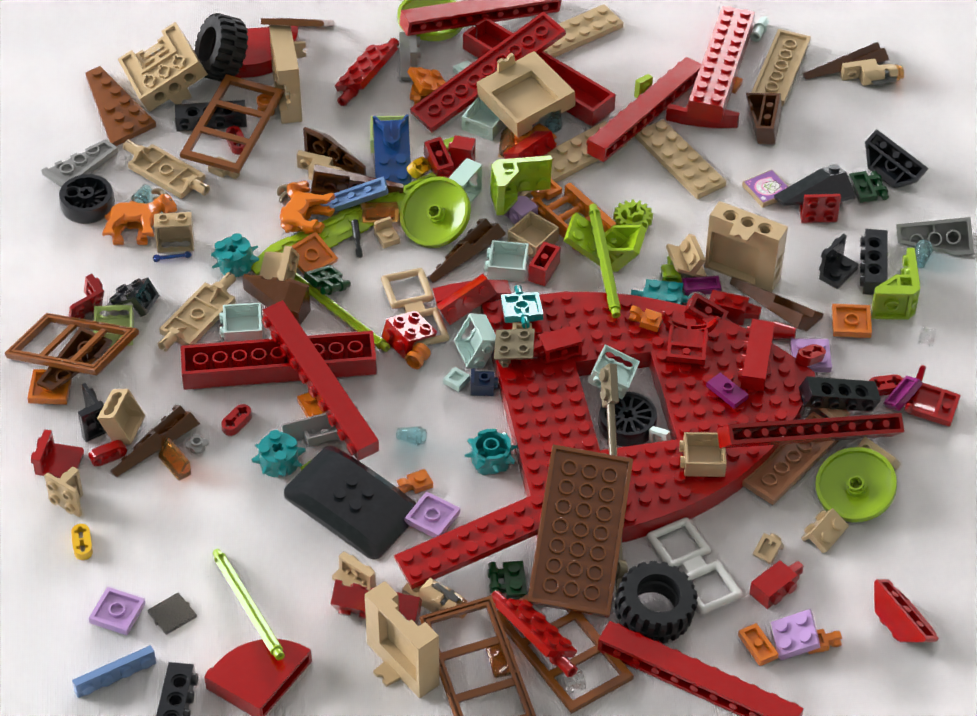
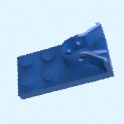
[373,114,412,185]

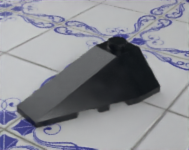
[774,164,855,206]

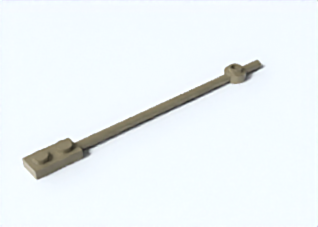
[599,363,628,595]

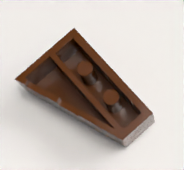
[746,93,782,144]

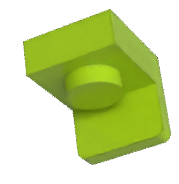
[634,74,653,98]

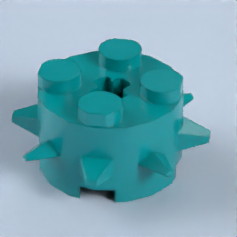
[211,233,259,277]
[464,429,517,475]
[251,430,306,478]

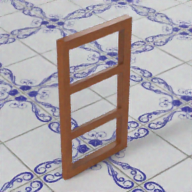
[261,18,335,27]
[180,74,284,174]
[4,313,139,376]
[497,594,634,714]
[419,595,536,716]

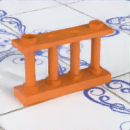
[536,182,617,255]

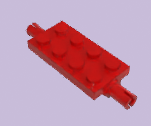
[335,38,399,106]
[490,591,578,677]

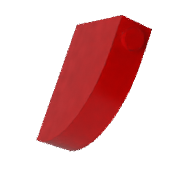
[235,26,299,78]
[205,639,312,716]

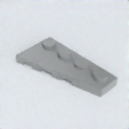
[41,140,118,187]

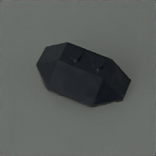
[865,129,929,189]

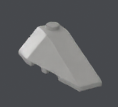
[896,217,974,255]

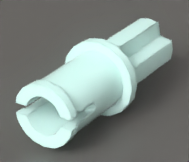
[750,16,769,42]

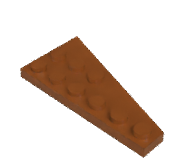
[85,66,156,146]

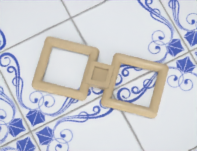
[381,268,449,347]

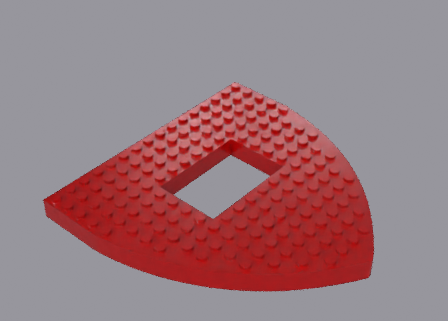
[481,291,815,543]

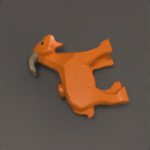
[276,181,335,234]
[102,188,177,245]

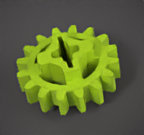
[613,199,653,229]

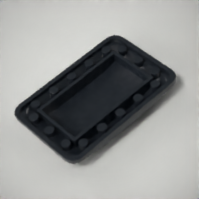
[284,446,416,559]

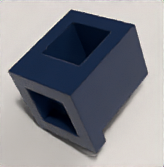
[471,368,498,396]

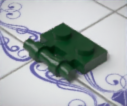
[848,171,889,203]
[303,265,351,295]
[487,560,527,600]

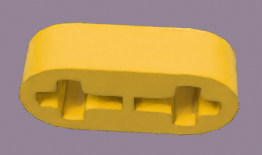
[407,157,431,179]
[71,524,93,560]

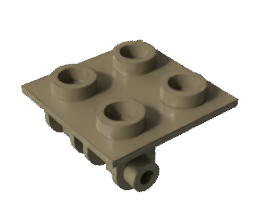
[494,329,535,367]

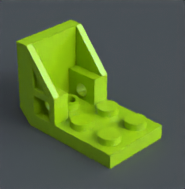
[490,155,552,216]
[563,212,647,272]
[871,248,921,320]

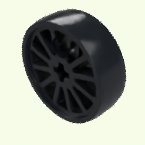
[59,174,115,224]
[598,392,657,447]

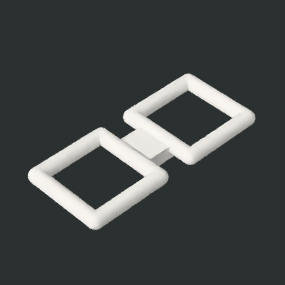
[647,517,743,614]

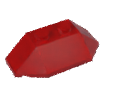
[874,579,939,642]

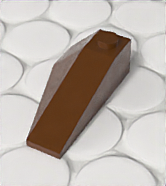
[303,127,366,176]
[242,274,311,325]
[37,327,113,392]

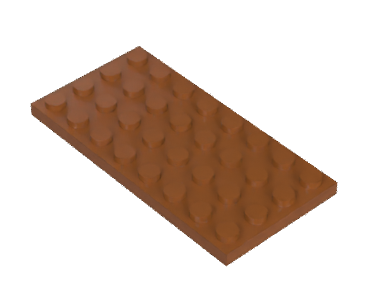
[527,444,633,618]

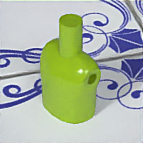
[661,256,682,283]

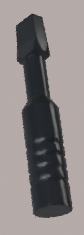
[351,219,363,258]

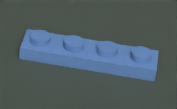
[320,176,388,217]
[72,645,156,698]

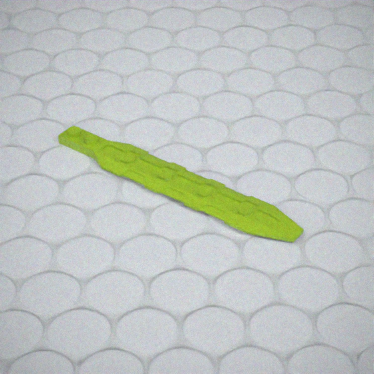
[251,172,437,275]

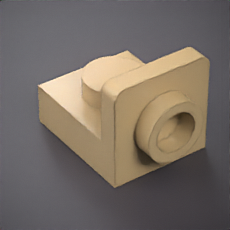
[374,216,400,249]
[753,533,784,565]

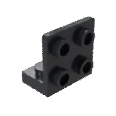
[819,233,859,289]
[106,277,160,317]
[78,383,106,442]

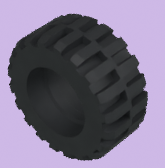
[194,13,248,82]
[615,561,698,644]

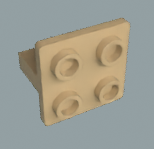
[666,234,707,277]
[44,466,83,517]

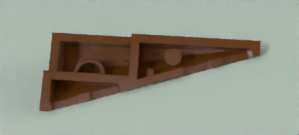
[802,42,889,80]
[310,164,404,195]
[427,218,506,283]
[729,277,824,332]
[110,405,200,477]

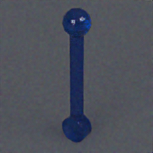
[153,251,191,262]

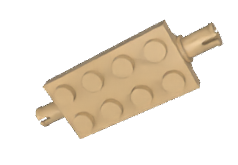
[123,139,210,199]
[158,272,236,352]

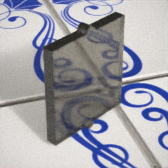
[147,592,197,635]

